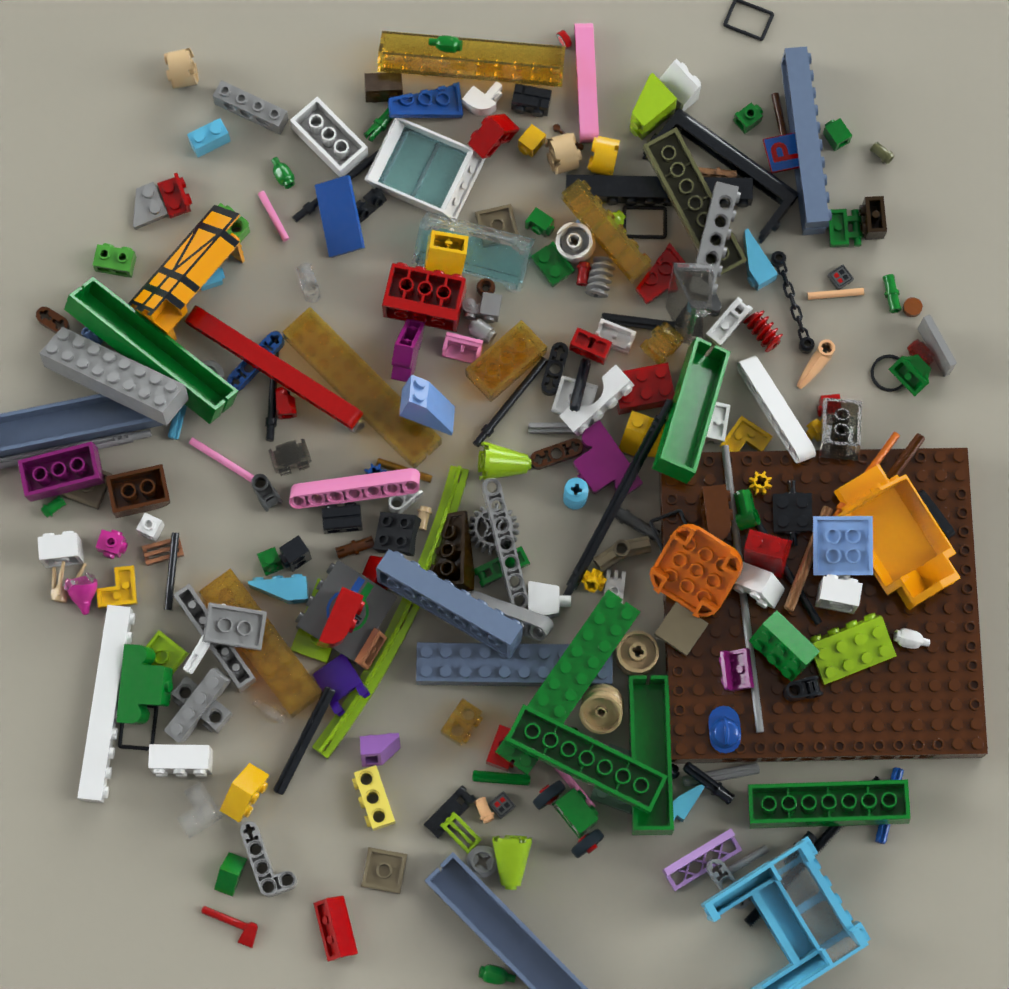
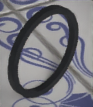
[871,354,904,392]

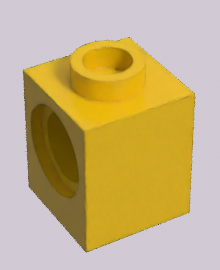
[518,124,546,157]

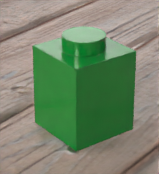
[823,118,852,151]

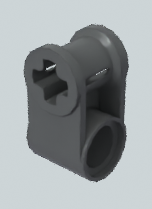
[251,474,283,512]

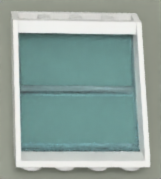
[364,118,485,222]

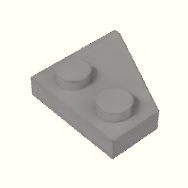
[133,182,168,230]

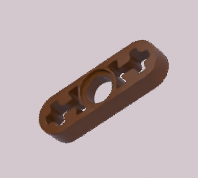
[530,438,583,470]

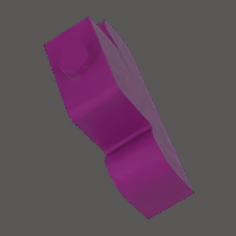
[391,319,425,382]
[573,420,643,495]

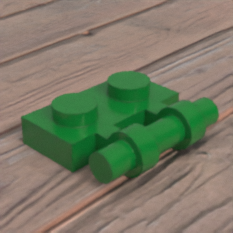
[828,209,863,247]

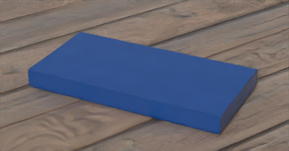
[315,175,365,258]

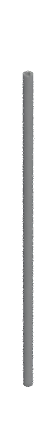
[721,445,764,733]

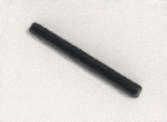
[273,686,335,795]

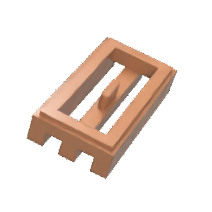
[142,537,184,566]
[354,628,387,670]

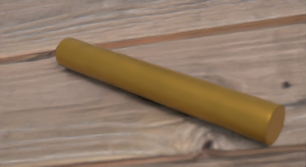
[376,458,433,483]

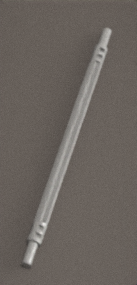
[0,429,152,469]

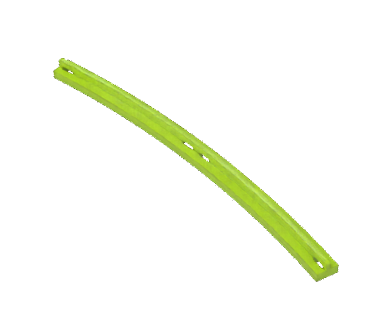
[312,465,469,759]

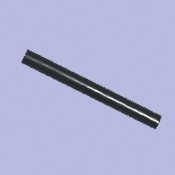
[164,532,179,610]

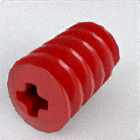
[743,310,783,352]

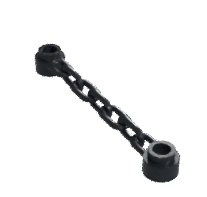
[770,251,815,354]

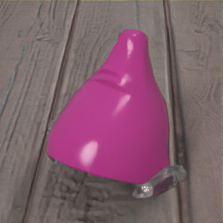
[64,572,98,615]

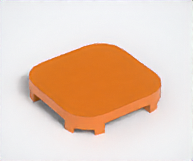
[649,524,743,618]

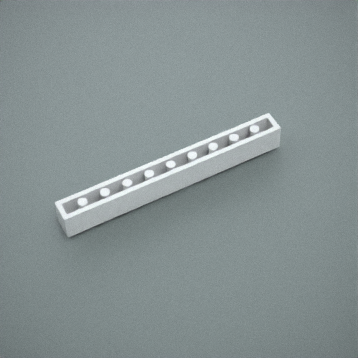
[77,605,135,803]

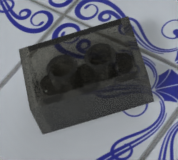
[819,398,862,461]

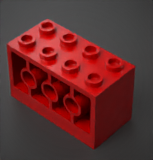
[382,262,466,332]

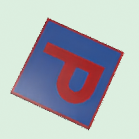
[763,132,799,174]

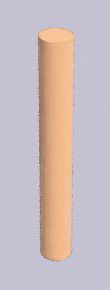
[807,288,864,300]

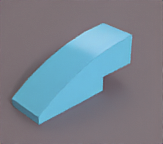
[673,784,705,822]

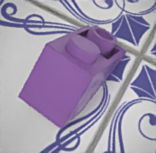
[360,733,401,767]

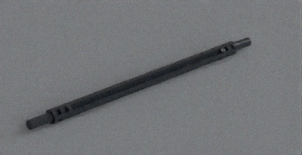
[563,399,674,595]

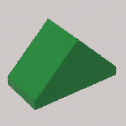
[214,852,248,897]

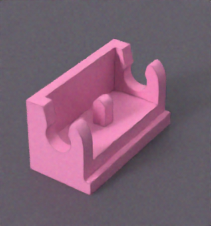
[442,332,483,365]

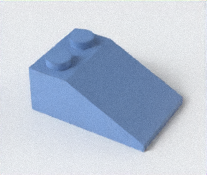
[399,375,455,435]

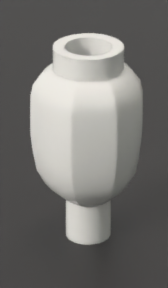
[893,628,930,649]

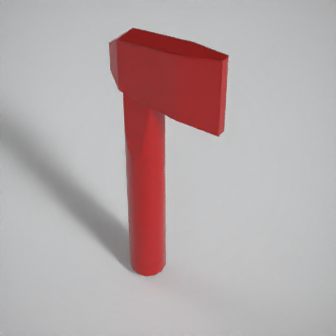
[201,906,258,948]

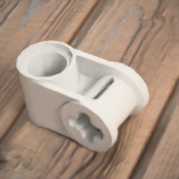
[388,490,424,514]

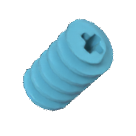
[563,478,589,510]

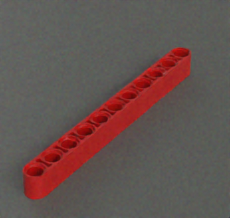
[184,305,363,430]

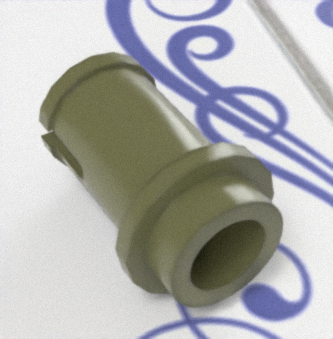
[870,141,894,164]

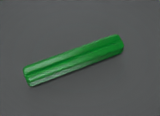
[472,770,531,786]

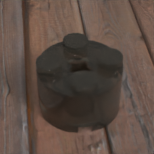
[268,439,312,476]

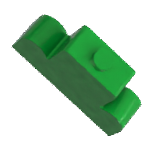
[116,644,173,725]

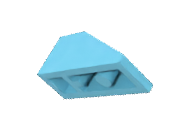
[743,228,778,291]

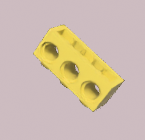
[352,765,395,831]

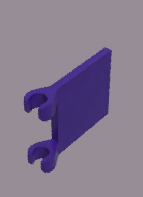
[312,654,370,717]

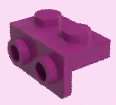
[719,648,754,692]

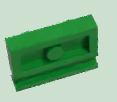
[531,241,575,287]

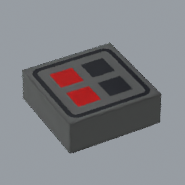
[827,264,854,290]
[488,791,516,819]

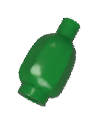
[428,35,463,53]
[271,157,295,189]
[478,964,516,985]

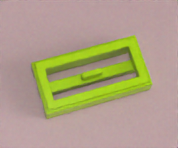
[440,811,482,854]

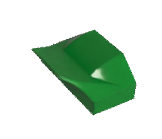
[888,354,931,397]

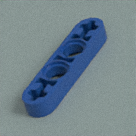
[227,331,285,391]

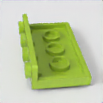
[809,613,897,685]

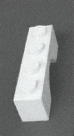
[559,365,635,436]

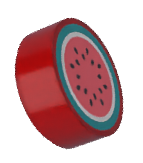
[556,30,572,49]

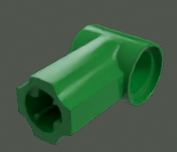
[734,489,760,530]

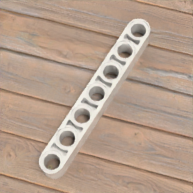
[737,356,816,464]

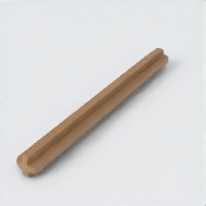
[784,506,833,612]

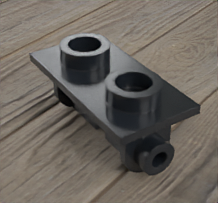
[356,187,387,223]

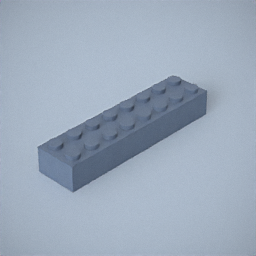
[376,549,523,659]

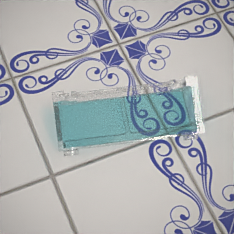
[412,211,535,292]

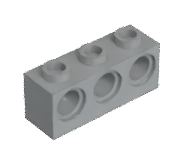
[171,676,233,733]

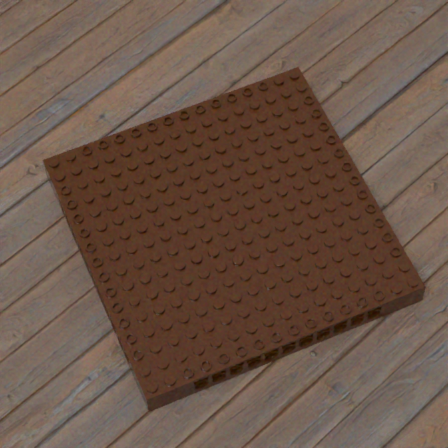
[659,448,988,764]

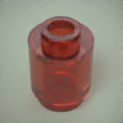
[907,339,934,365]

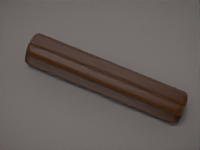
[886,433,925,479]

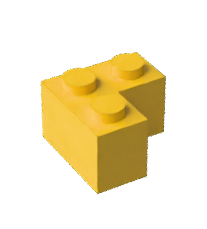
[219,763,269,823]

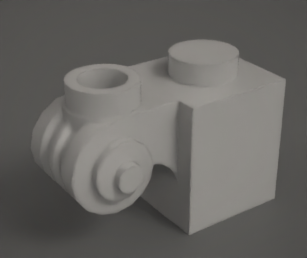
[462,292,502,323]

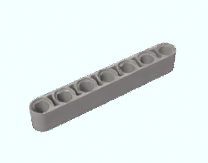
[482,478,528,608]

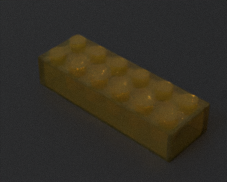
[561,179,652,284]

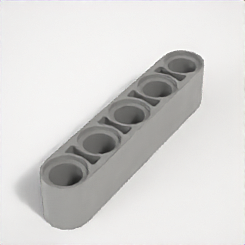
[470,591,554,641]

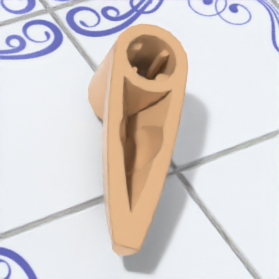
[797,339,835,389]

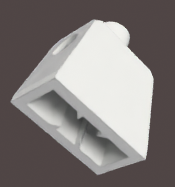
[528,581,571,618]

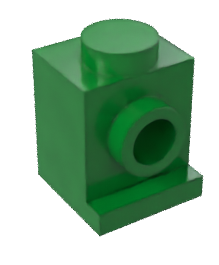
[733,102,763,134]
[525,207,555,237]
[257,547,284,576]

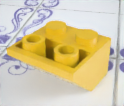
[424,230,469,275]

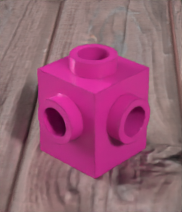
[95,529,128,559]

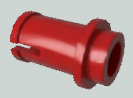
[576,261,591,286]

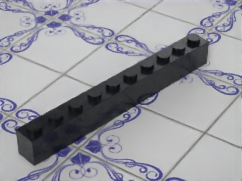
[566,175,753,208]

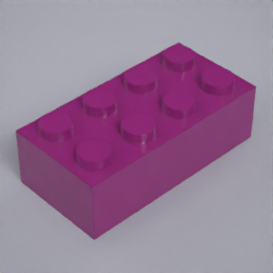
[18,441,105,502]

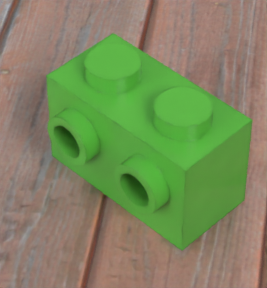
[93,243,137,278]

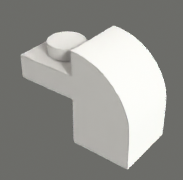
[462,81,503,116]

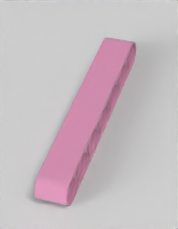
[574,23,599,143]
[289,468,420,509]

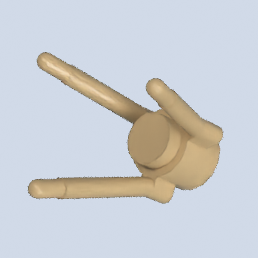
[50,561,86,603]

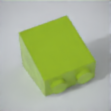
[630,73,677,140]

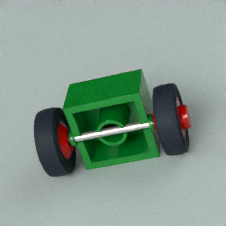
[533,780,604,858]

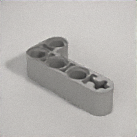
[240,821,297,897]

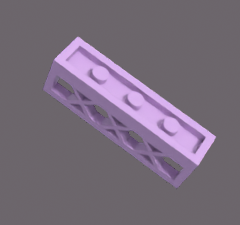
[662,828,742,891]

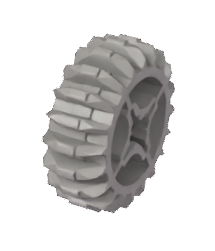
[469,503,519,555]

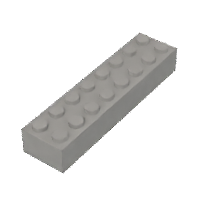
[40,327,189,426]

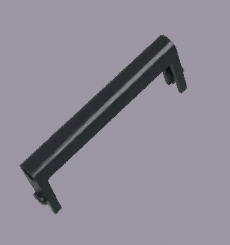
[642,108,800,244]

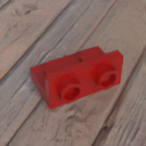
[157,173,193,219]

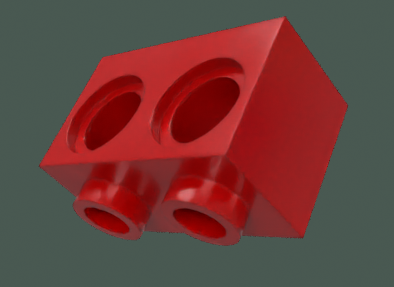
[569,327,612,365]

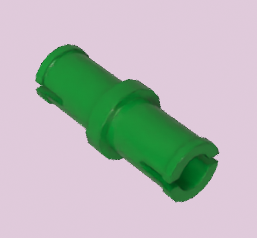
[364,108,394,142]
[882,274,902,313]

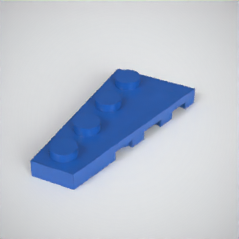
[388,82,463,118]

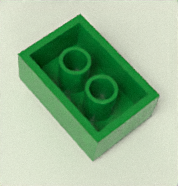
[749,610,820,682]

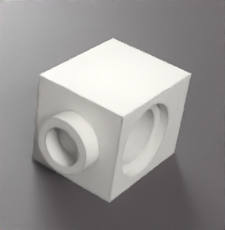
[136,513,165,542]

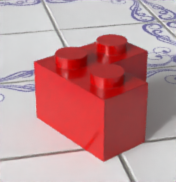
[467,114,520,159]

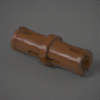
[335,535,374,559]

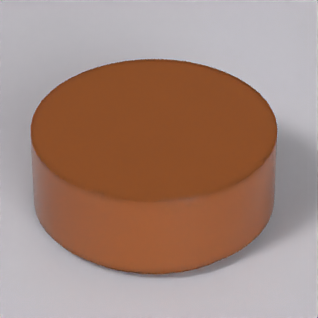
[903,297,923,317]

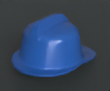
[708,706,741,753]

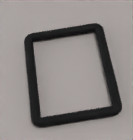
[723,0,774,41]
[622,206,667,239]
[649,509,688,552]
[118,706,158,751]

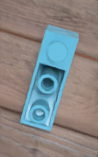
[248,574,309,604]

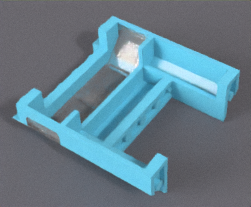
[701,836,871,989]

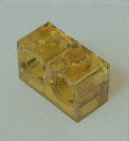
[440,698,483,746]

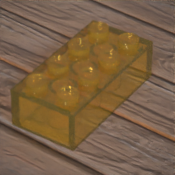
[465,320,547,402]

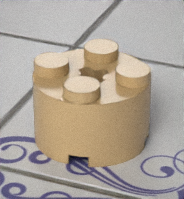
[164,48,199,89]
[545,133,582,175]

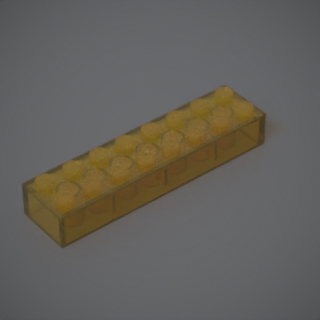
[199,568,322,718]

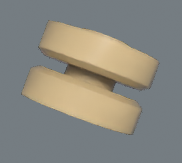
[615,631,659,676]
[579,683,624,734]

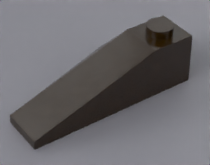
[430,511,474,592]

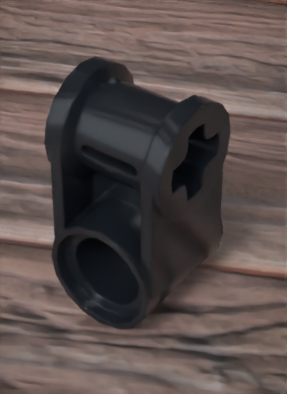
[783,675,823,702]

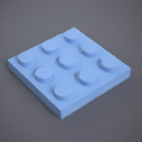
[813,516,873,575]

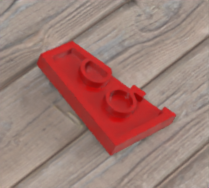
[636,243,692,304]

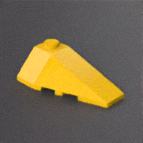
[619,410,665,458]

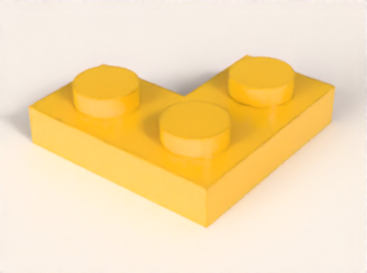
[720,415,773,452]
[96,565,138,609]

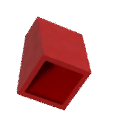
[744,529,793,578]

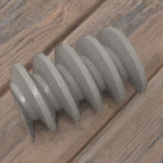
[585,256,615,298]

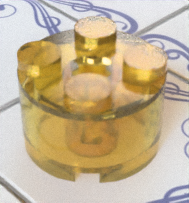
[640,321,685,364]

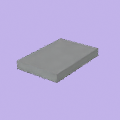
[917,314,957,377]
[202,602,267,651]

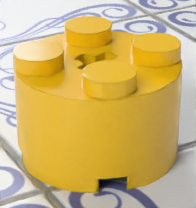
[587,136,620,175]

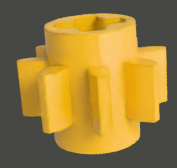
[806,418,830,442]
[748,471,772,495]
[581,568,607,593]

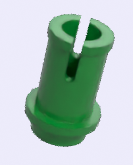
[41,495,66,518]

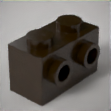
[364,72,403,103]
[859,196,887,240]

